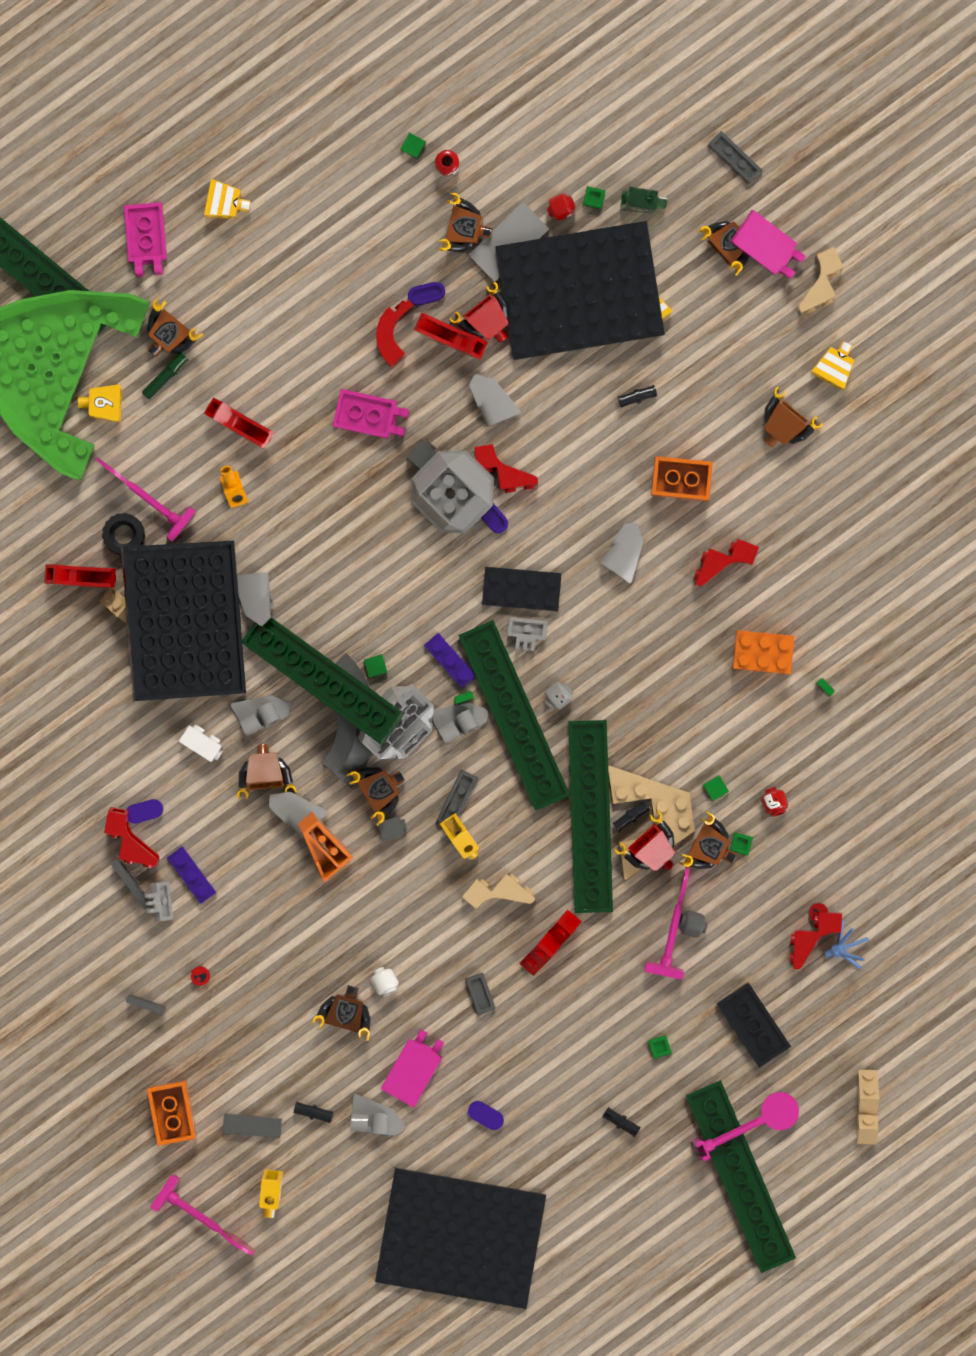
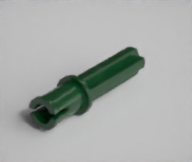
[142,352,189,399]

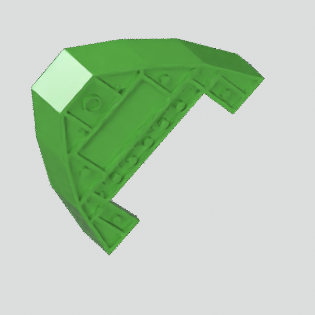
[0,290,151,480]

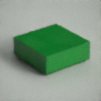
[400,132,426,159]
[582,186,606,210]
[364,654,388,678]
[815,678,835,697]
[454,691,474,704]
[703,775,729,801]
[730,832,753,855]
[648,1035,672,1059]

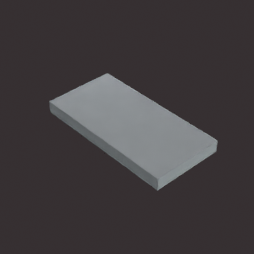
[468,202,550,282]

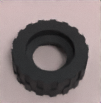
[102,513,145,555]

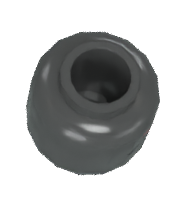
[678,910,707,938]

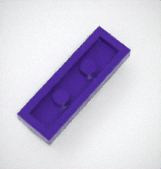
[424,633,476,688]
[167,846,217,904]

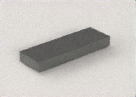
[708,131,762,184]
[436,769,478,823]
[110,858,150,909]
[223,1113,282,1138]

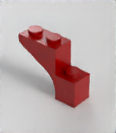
[414,313,488,360]
[203,397,274,449]
[474,444,538,493]
[693,539,759,587]
[44,564,116,588]
[104,807,160,868]
[519,909,582,976]
[790,912,842,969]

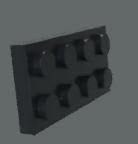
[482,566,562,612]
[716,982,791,1068]

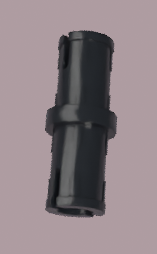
[617,385,657,408]
[612,800,650,833]
[293,1101,334,1123]
[602,1107,641,1138]

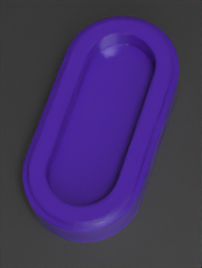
[408,282,445,306]
[481,503,508,533]
[127,799,164,824]
[468,1101,504,1130]

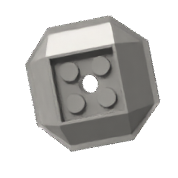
[411,450,494,533]
[358,684,434,759]

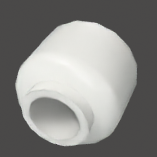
[370,967,399,997]

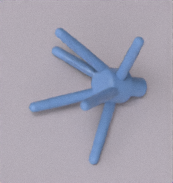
[825,920,869,969]

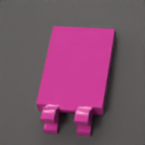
[124,202,167,277]
[730,210,806,278]
[332,389,410,439]
[381,1029,444,1108]

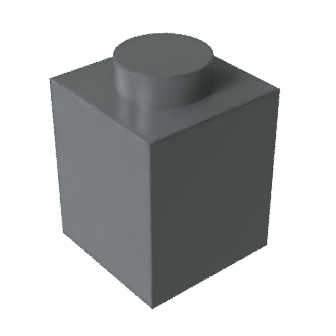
[406,440,436,470]
[377,816,407,841]

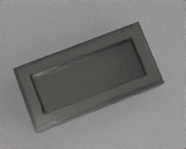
[465,972,496,1015]
[126,994,166,1015]

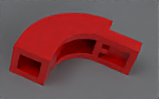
[376,300,414,368]

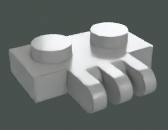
[507,617,548,653]
[144,881,173,922]

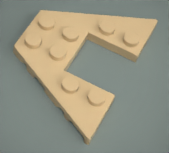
[608,766,695,880]

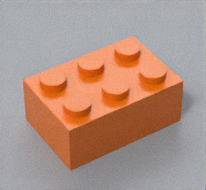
[651,456,713,502]
[732,630,795,675]
[147,1080,197,1146]

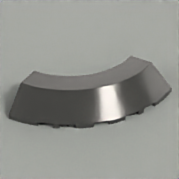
[322,653,372,788]

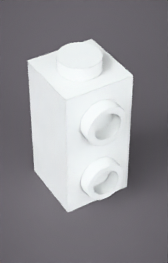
[179,724,223,762]

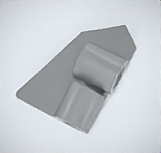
[469,374,521,427]
[600,523,643,583]
[237,572,274,626]
[230,695,291,736]
[432,702,489,744]
[269,792,328,838]
[350,1094,405,1136]

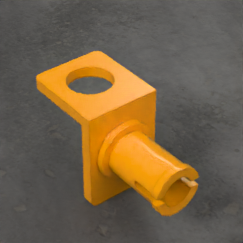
[220,465,249,508]

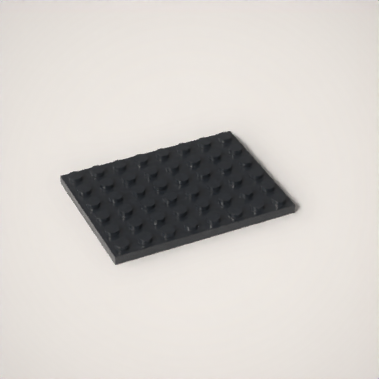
[495,221,665,360]
[121,540,246,702]
[375,1167,546,1309]

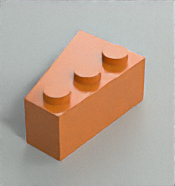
[298,812,353,883]

